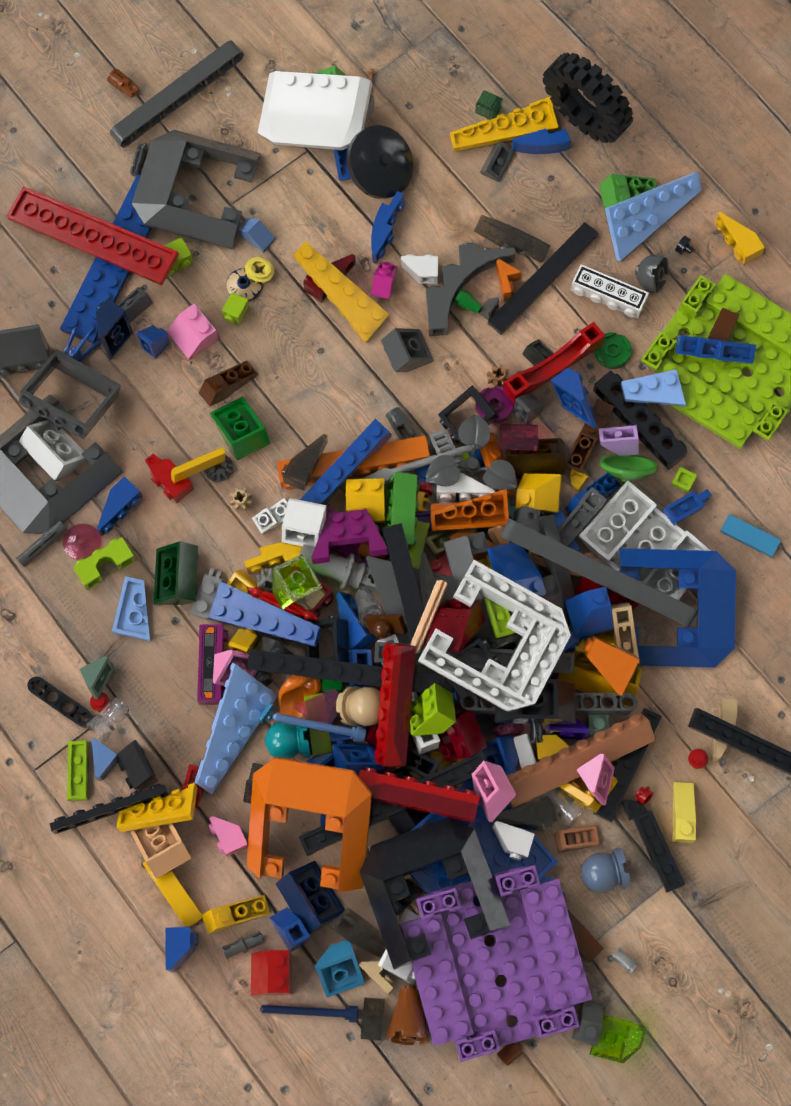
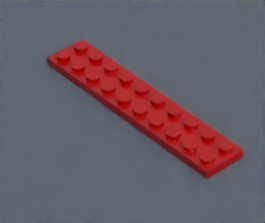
[6,186,179,286]

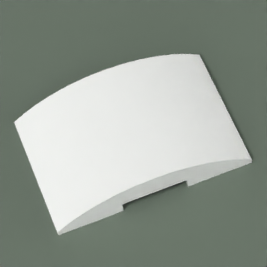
[579,481,711,600]

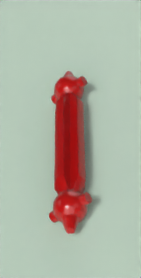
[248,587,318,621]

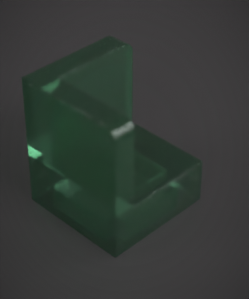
[475,90,503,120]

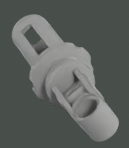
[296,544,378,593]

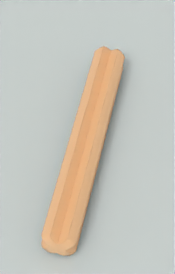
[410,580,448,654]

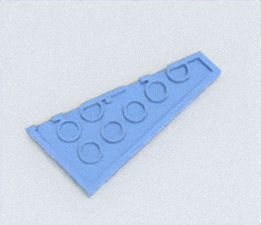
[605,172,702,261]
[194,663,278,794]

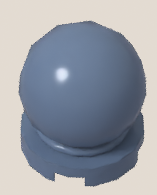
[581,848,631,893]

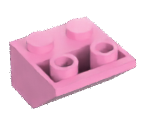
[472,761,516,822]

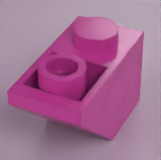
[371,262,398,299]

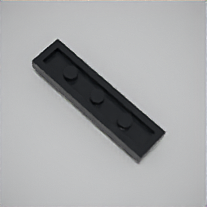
[633,810,685,893]

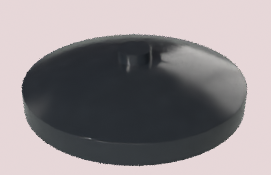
[347,125,413,199]

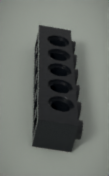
[593,370,688,471]

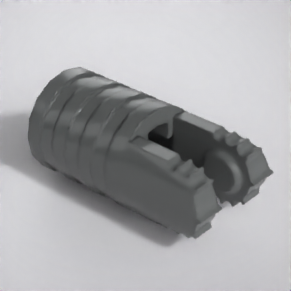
[385,407,416,440]

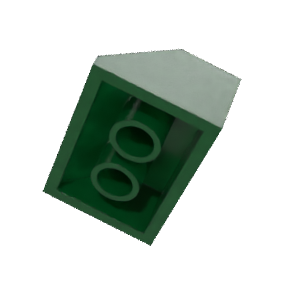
[154,541,198,605]

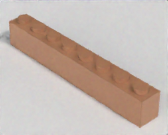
[506,713,656,808]

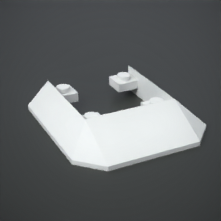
[418,560,571,712]

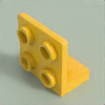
[559,776,618,813]

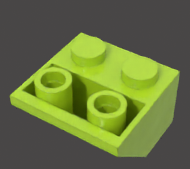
[410,683,456,736]

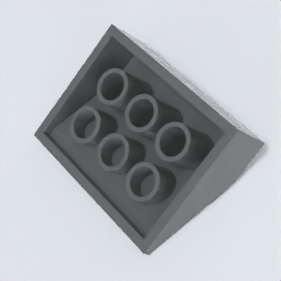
[0,324,51,376]

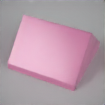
[213,650,257,686]
[577,754,615,805]

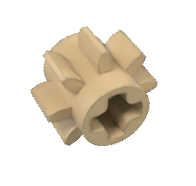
[229,488,252,511]

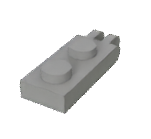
[190,567,224,621]

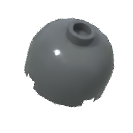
[635,255,669,293]

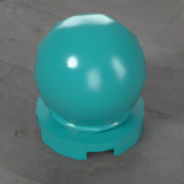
[264,722,311,759]

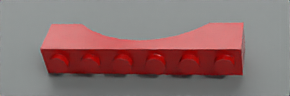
[502,322,605,405]

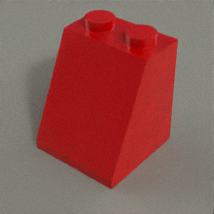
[251,950,292,996]

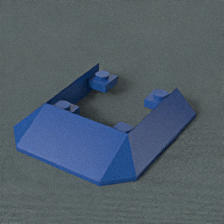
[619,548,736,668]

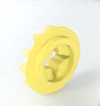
[245,257,274,284]

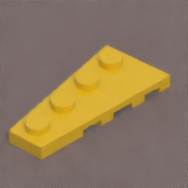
[116,783,198,832]

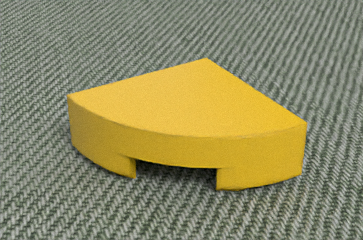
[569,469,589,493]

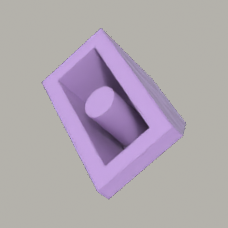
[599,425,639,456]

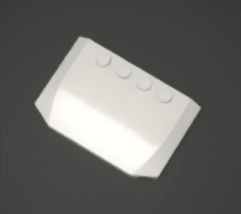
[258,71,372,150]

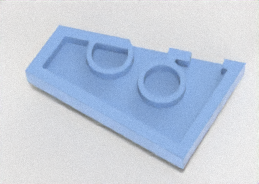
[621,370,686,407]
[112,576,150,641]

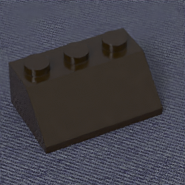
[505,438,565,478]

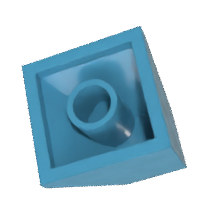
[315,939,365,998]

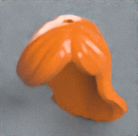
[278,675,322,719]

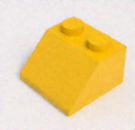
[346,478,385,523]

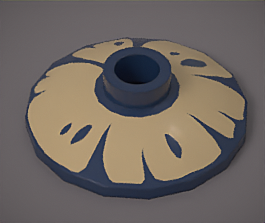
[226,268,262,301]

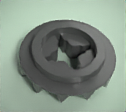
[204,455,233,482]

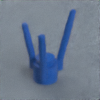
[62,327,101,362]

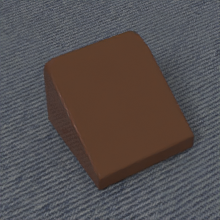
[497,1043,522,1066]

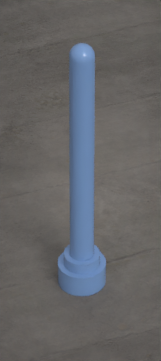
[273,713,366,743]

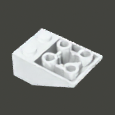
[436,472,495,503]

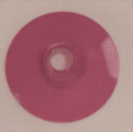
[63,524,101,560]

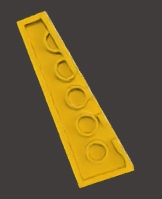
[449,97,558,152]
[293,241,389,342]

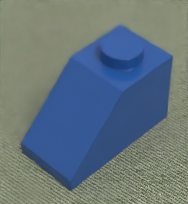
[136,325,170,359]

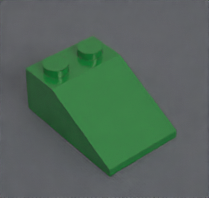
[210,396,271,460]

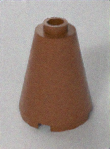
[387,985,428,1045]

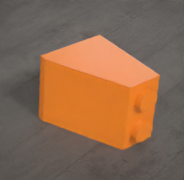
[583,635,639,696]

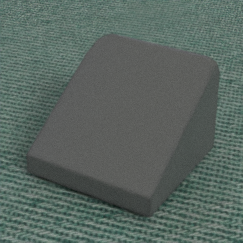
[478,297,500,320]

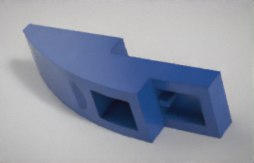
[371,191,405,264]

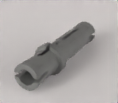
[16,520,67,567]

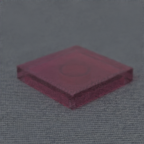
[500,423,538,451]

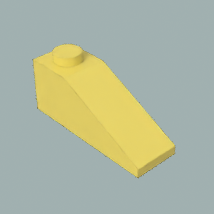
[672,782,696,843]

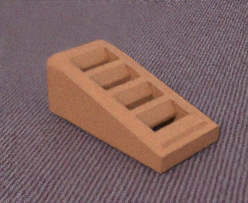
[555,825,600,852]

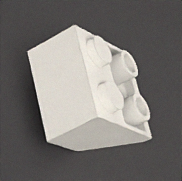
[282,498,326,548]

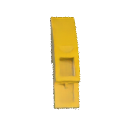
[244,542,302,573]

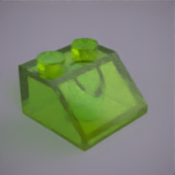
[272,554,322,610]

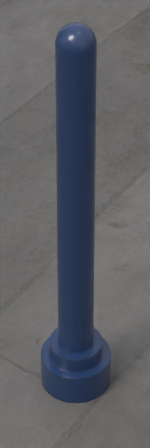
[260,1005,359,1023]

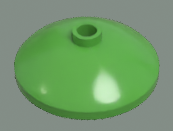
[600,454,657,482]

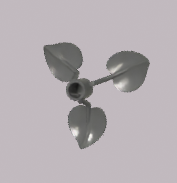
[426,415,517,491]

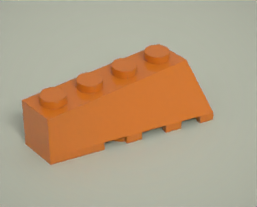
[431,489,509,531]

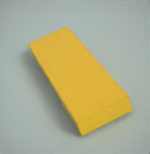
[171,447,226,483]

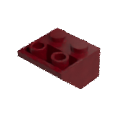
[437,710,487,761]

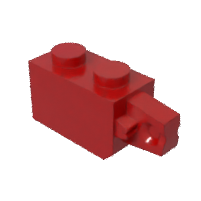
[145,454,194,503]

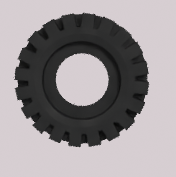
[543,52,633,143]

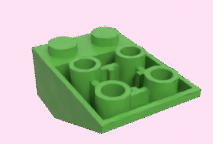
[599,174,657,217]

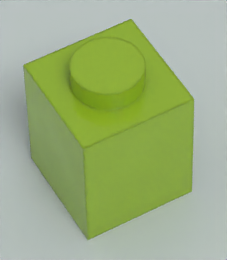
[222,292,250,325]

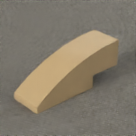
[712,699,738,762]

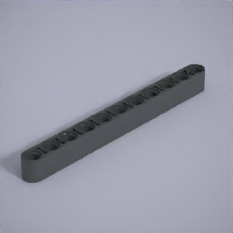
[500,518,698,628]

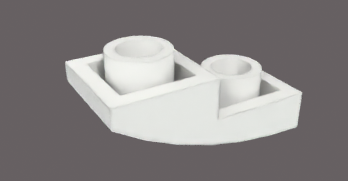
[252,498,288,534]

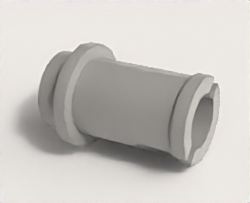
[611,948,638,974]

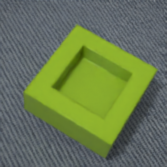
[671,467,697,493]

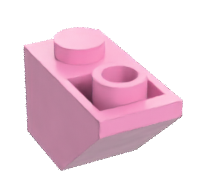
[208,816,248,857]

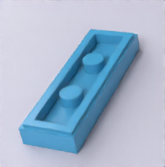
[720,514,781,558]

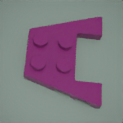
[311,509,388,564]

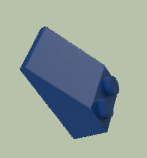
[551,367,597,429]
[487,543,546,596]

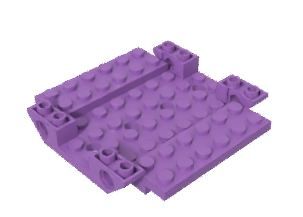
[400,865,592,1062]

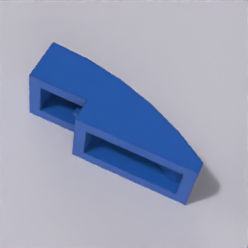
[512,128,571,154]

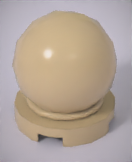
[336,686,380,726]

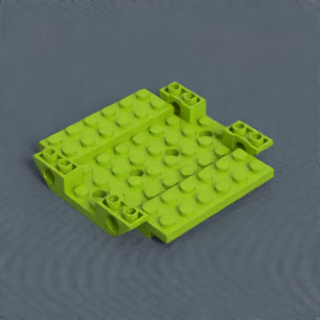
[640,274,791,449]

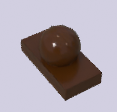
[365,614,407,640]

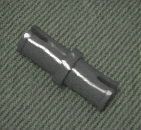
[222,931,265,959]

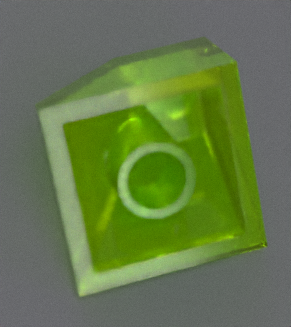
[589,1015,646,1064]

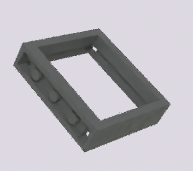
[19,349,121,439]

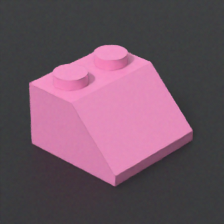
[167,304,219,360]

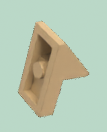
[359,961,394,995]

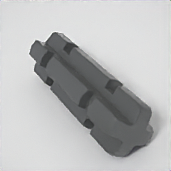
[130,142,148,176]

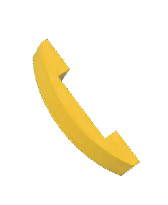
[142,861,203,927]

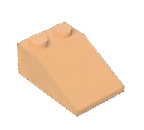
[130,823,191,879]

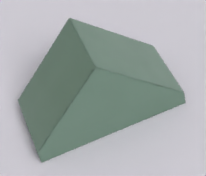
[80,656,114,699]

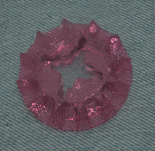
[493,723,525,737]

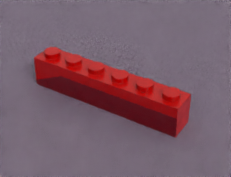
[374,643,416,766]
[359,768,480,823]

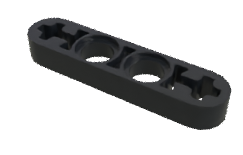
[27,677,93,728]

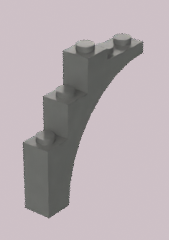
[426,243,515,336]

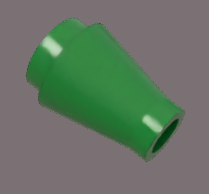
[454,289,482,314]

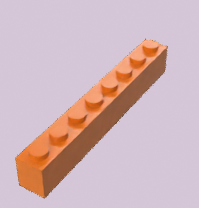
[277,435,430,490]

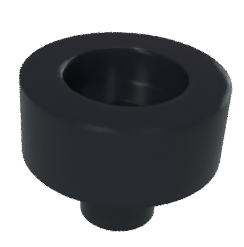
[675,235,694,255]

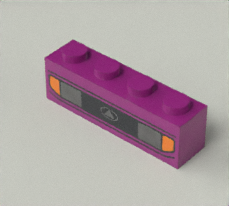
[197,624,228,705]

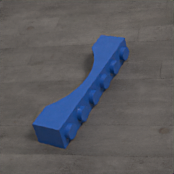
[300,419,393,506]

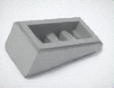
[429,428,462,464]

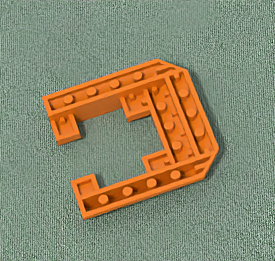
[246,757,372,893]

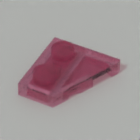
[294,689,339,732]

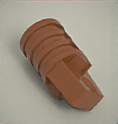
[107,68,139,98]

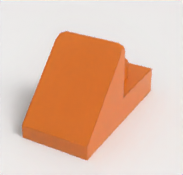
[496,259,522,301]

